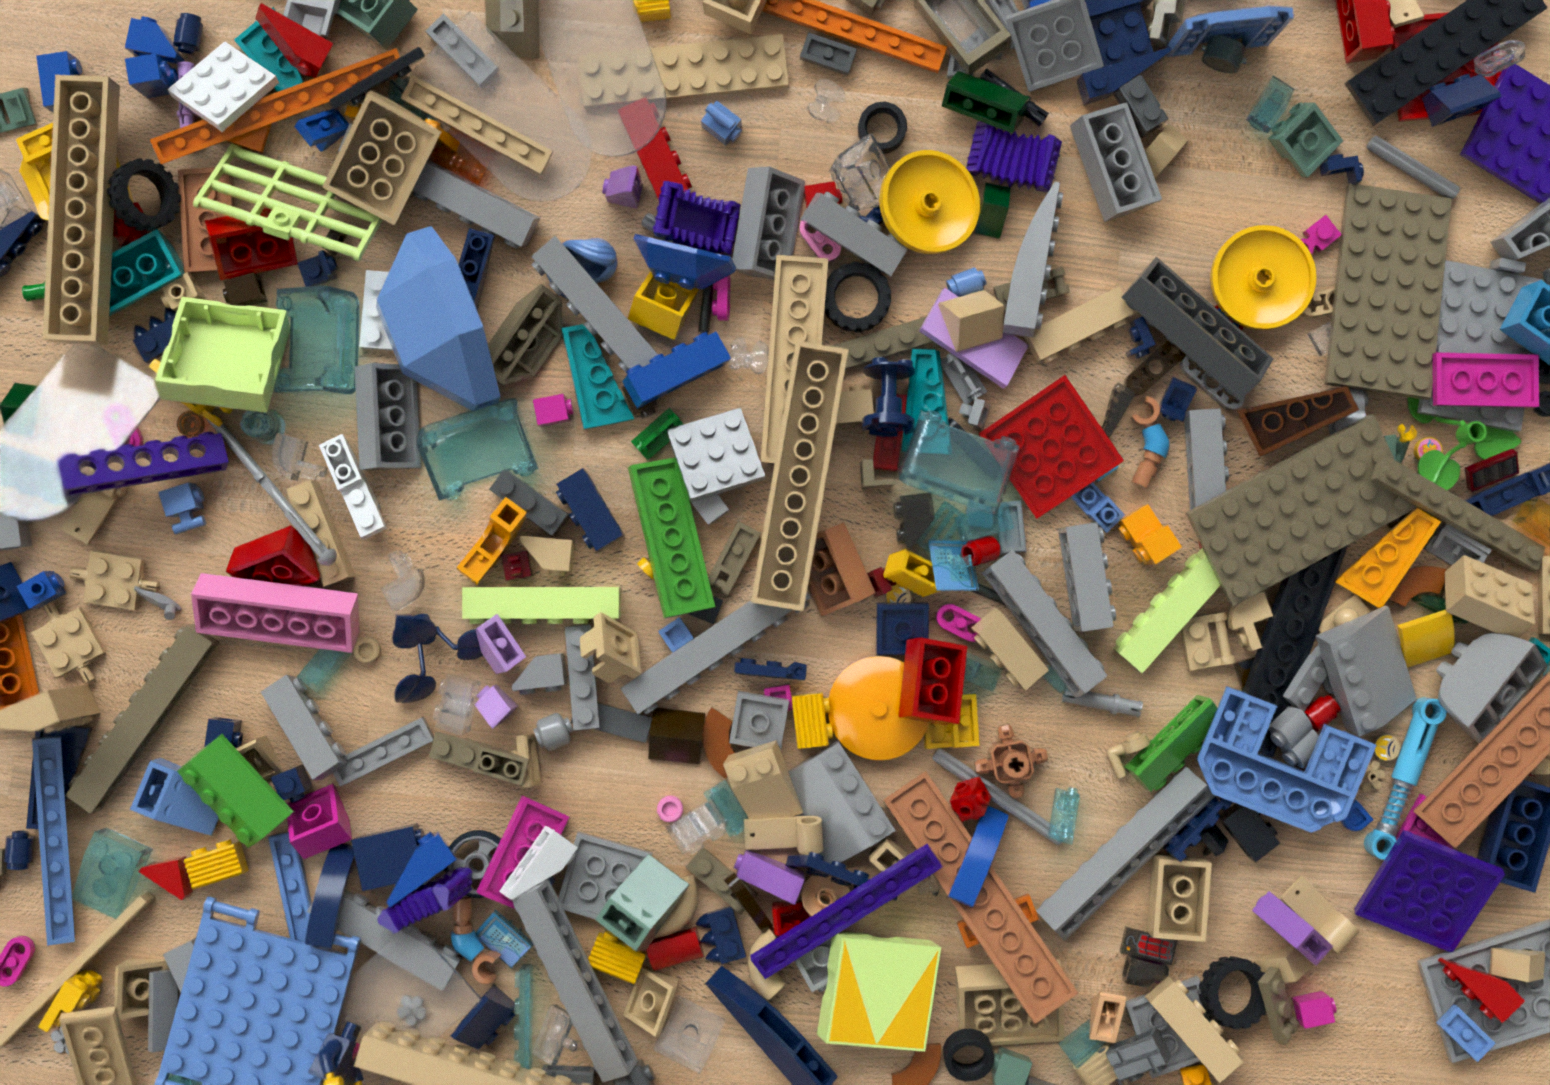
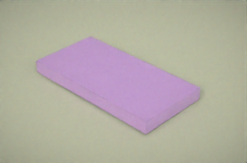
[919,288,1029,388]

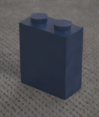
[351,823,424,891]

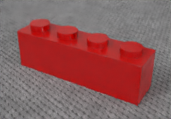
[618,97,692,201]

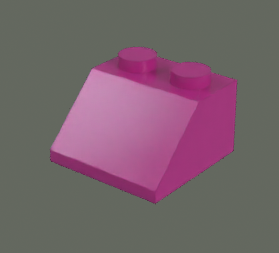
[286,784,352,859]

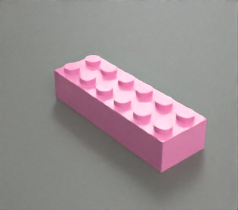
[191,573,360,653]

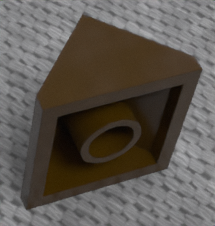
[648,708,705,765]

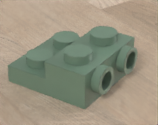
[1268,102,1343,178]

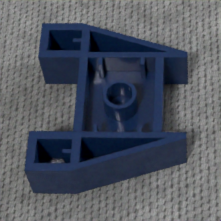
[1076,0,1171,105]

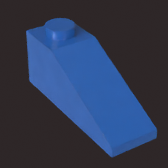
[387,831,457,907]

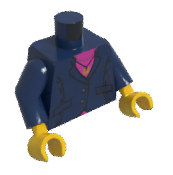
[308,1021,369,1085]

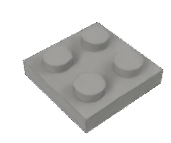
[729,691,789,750]

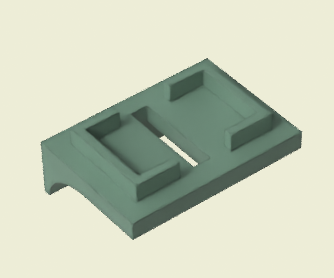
[0,88,37,133]

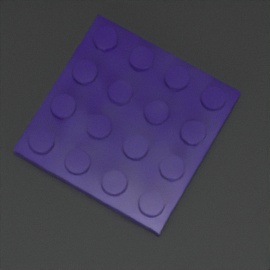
[1460,61,1550,204]
[1354,830,1505,952]

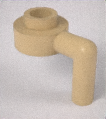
[1107,731,1150,779]

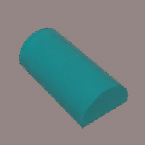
[109,229,185,317]

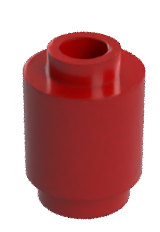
[961,535,1001,566]
[1304,695,1341,732]

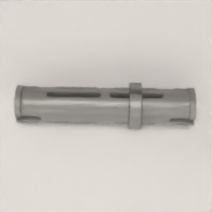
[1062,686,1143,717]

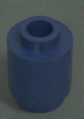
[173,13,203,54]
[4,830,34,870]

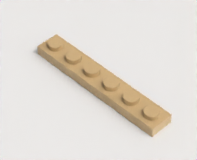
[401,75,553,175]

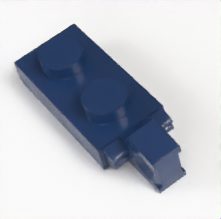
[734,658,807,681]

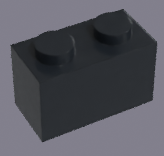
[1218,803,1280,862]

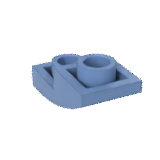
[1070,482,1125,533]

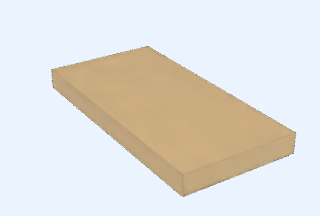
[59,1006,137,1085]

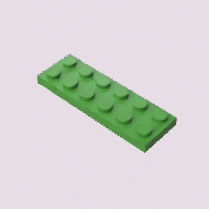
[628,458,715,619]

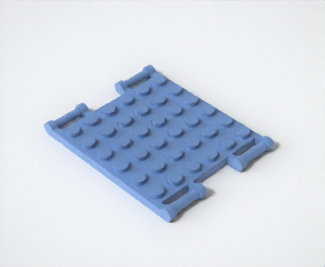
[154,896,361,1085]

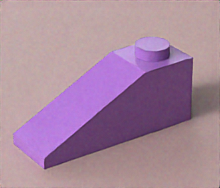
[602,165,643,209]

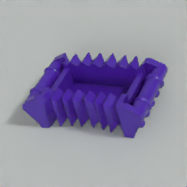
[966,121,1062,192]
[653,181,741,256]
[377,867,472,934]

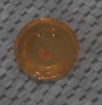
[177,411,205,437]

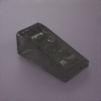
[1102,382,1135,437]

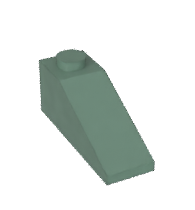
[991,1046,1033,1085]

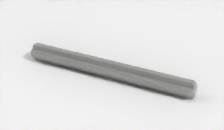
[932,748,1066,845]

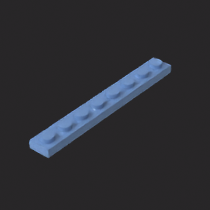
[32,736,75,946]

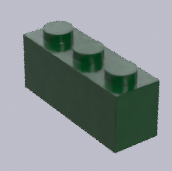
[941,71,1029,133]

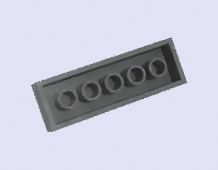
[1121,257,1274,400]

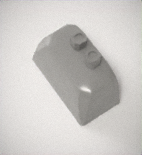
[1436,632,1547,743]

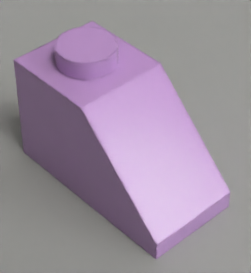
[475,614,526,674]
[474,684,519,728]

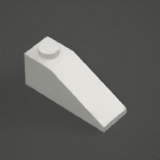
[499,826,578,900]

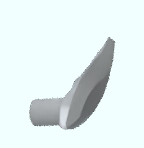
[134,586,182,620]

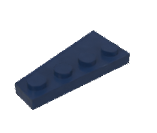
[26,726,92,829]
[1162,795,1233,862]

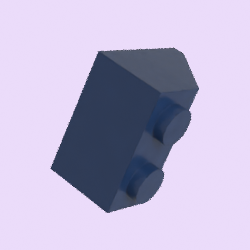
[1422,74,1501,127]
[451,984,517,1050]

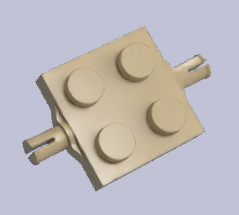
[69,550,160,610]
[31,602,106,684]

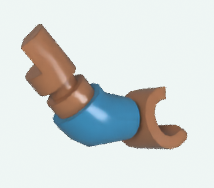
[1131,396,1170,488]
[451,897,501,984]

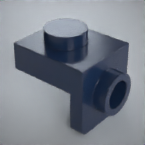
[1319,154,1364,185]
[1159,377,1197,422]

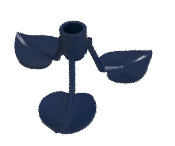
[392,613,483,703]

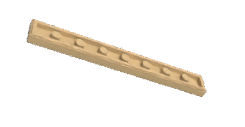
[0,891,155,1049]

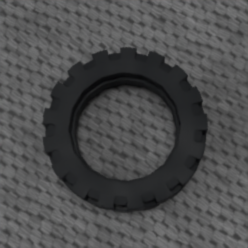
[107,158,181,232]
[825,261,891,333]
[1199,956,1267,1030]

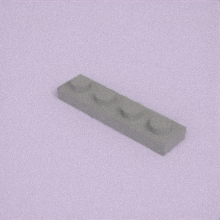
[565,624,600,731]
[333,717,434,787]

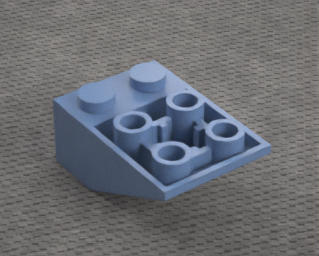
[130,758,219,836]

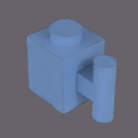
[701,101,742,146]
[158,483,206,534]

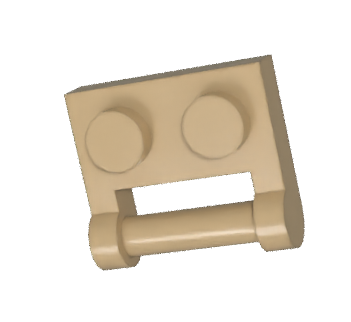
[1181,612,1236,671]

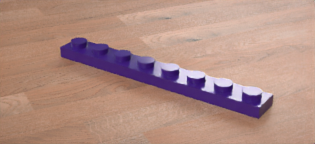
[750,843,943,979]

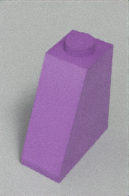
[734,850,804,904]
[1252,891,1333,966]

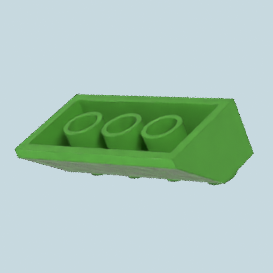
[1124,695,1217,792]
[177,734,294,848]

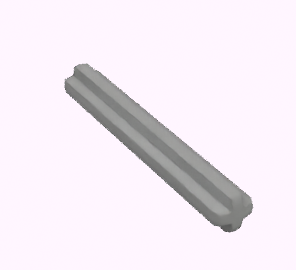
[1367,136,1460,199]

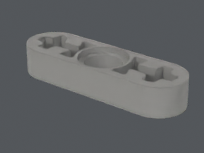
[1180,356,1245,410]

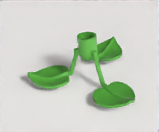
[1407,397,1521,490]

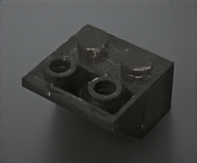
[893,492,935,549]

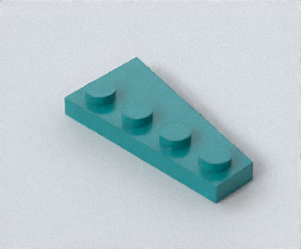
[562,324,635,430]
[902,349,952,455]

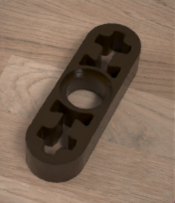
[1124,341,1186,396]
[724,872,773,933]

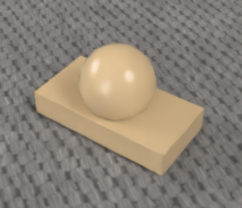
[1318,594,1370,634]
[510,734,541,788]

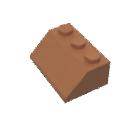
[808,522,876,616]

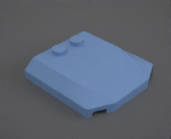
[1165,6,1294,57]

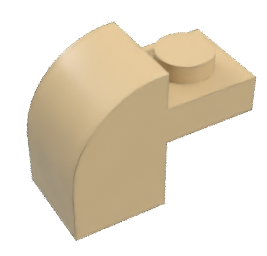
[1226,591,1273,651]

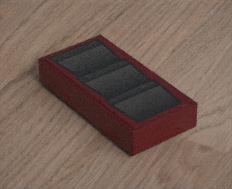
[1464,448,1519,492]

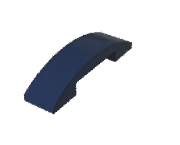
[1465,463,1550,516]
[305,844,356,949]

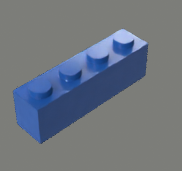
[622,331,731,409]

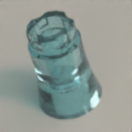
[240,409,285,445]

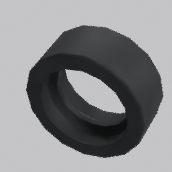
[858,101,907,154]
[943,1028,994,1082]

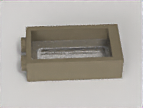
[914,0,1011,75]

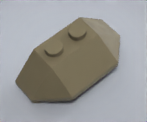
[485,0,540,58]
[488,284,563,385]

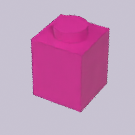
[533,394,574,427]
[1292,991,1337,1029]

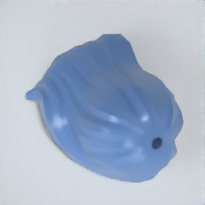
[546,238,618,300]

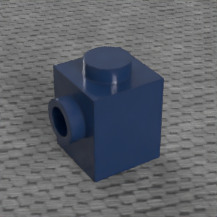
[204,717,243,748]
[271,764,313,803]

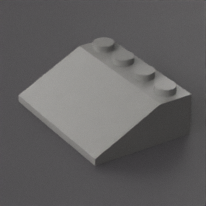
[1316,606,1417,737]
[788,740,895,863]

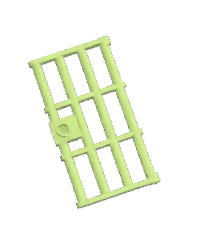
[193,143,383,261]

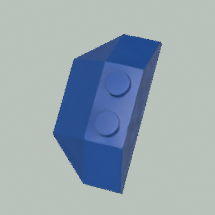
[634,234,736,290]

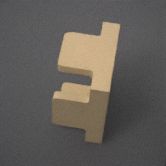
[580,612,641,683]

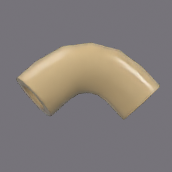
[655,875,698,939]
[747,927,786,1000]

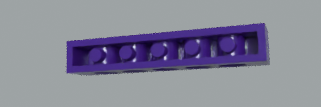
[57,432,229,497]

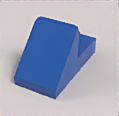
[294,109,349,152]

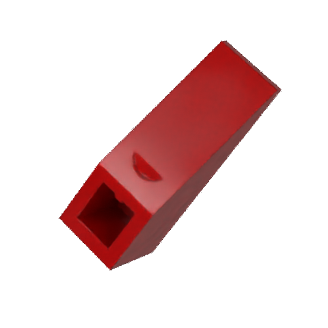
[1438,957,1525,1023]

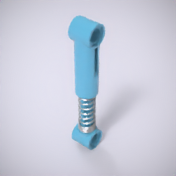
[1364,697,1447,860]

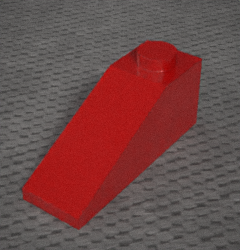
[255,3,333,78]

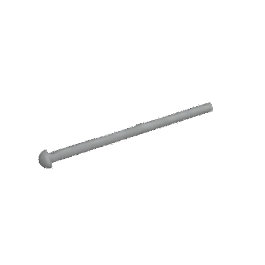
[207,413,337,566]

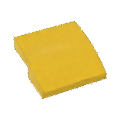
[1397,609,1454,668]
[923,694,980,749]

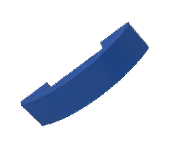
[948,806,1009,908]

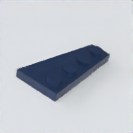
[785,852,898,901]

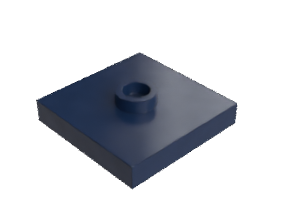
[0,562,33,622]
[876,602,929,655]

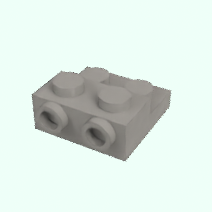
[795,938,832,992]

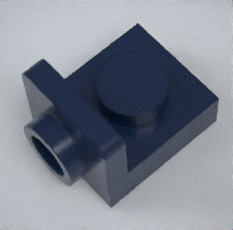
[298,250,338,289]
[1126,316,1156,359]

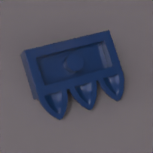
[132,307,177,363]
[696,906,746,964]

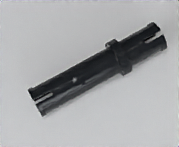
[979,68,1049,127]

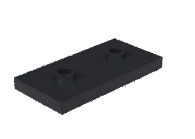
[329,47,425,111]

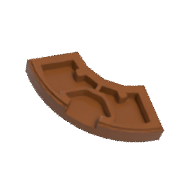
[1388,566,1447,607]
[703,707,736,779]
[891,1043,941,1085]

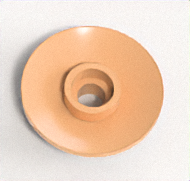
[801,875,851,916]

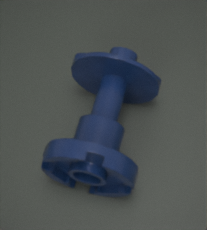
[862,357,915,437]

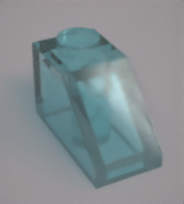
[1246,75,1294,134]

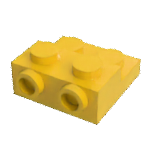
[38,970,103,1032]

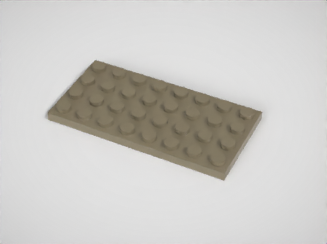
[1324,183,1452,400]
[1186,414,1417,606]

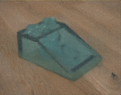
[72,827,153,919]

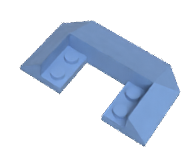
[1197,686,1376,833]

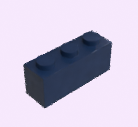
[556,468,625,551]

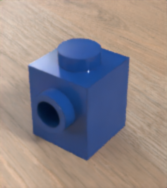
[16,571,67,609]

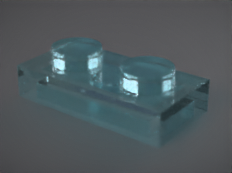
[297,649,352,693]

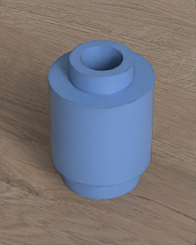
[946,267,986,297]

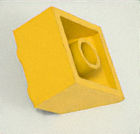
[627,271,699,340]

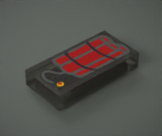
[1120,926,1178,966]

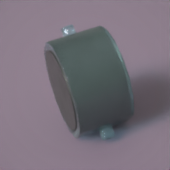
[1201,35,1247,74]

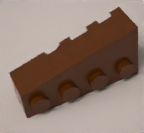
[1237,386,1360,457]

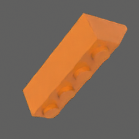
[0,615,39,710]

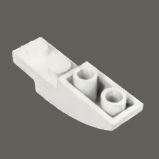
[319,434,387,540]

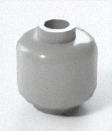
[533,713,574,751]

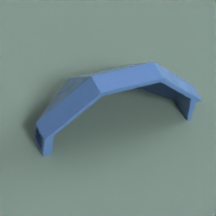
[376,226,500,412]

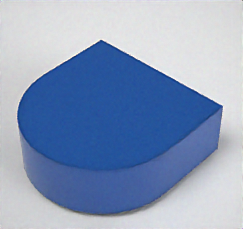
[1341,799,1374,831]

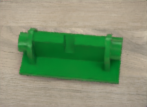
[631,407,684,461]

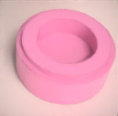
[657,795,683,822]

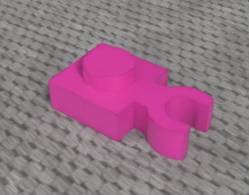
[1300,215,1342,255]

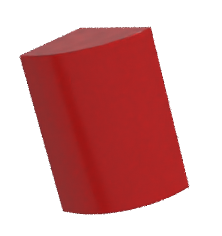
[646,927,705,971]

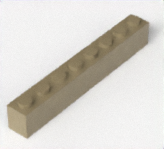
[65,624,220,814]

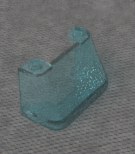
[274,285,360,395]
[417,398,538,501]
[899,410,1019,514]

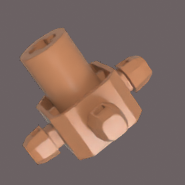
[974,724,1048,798]

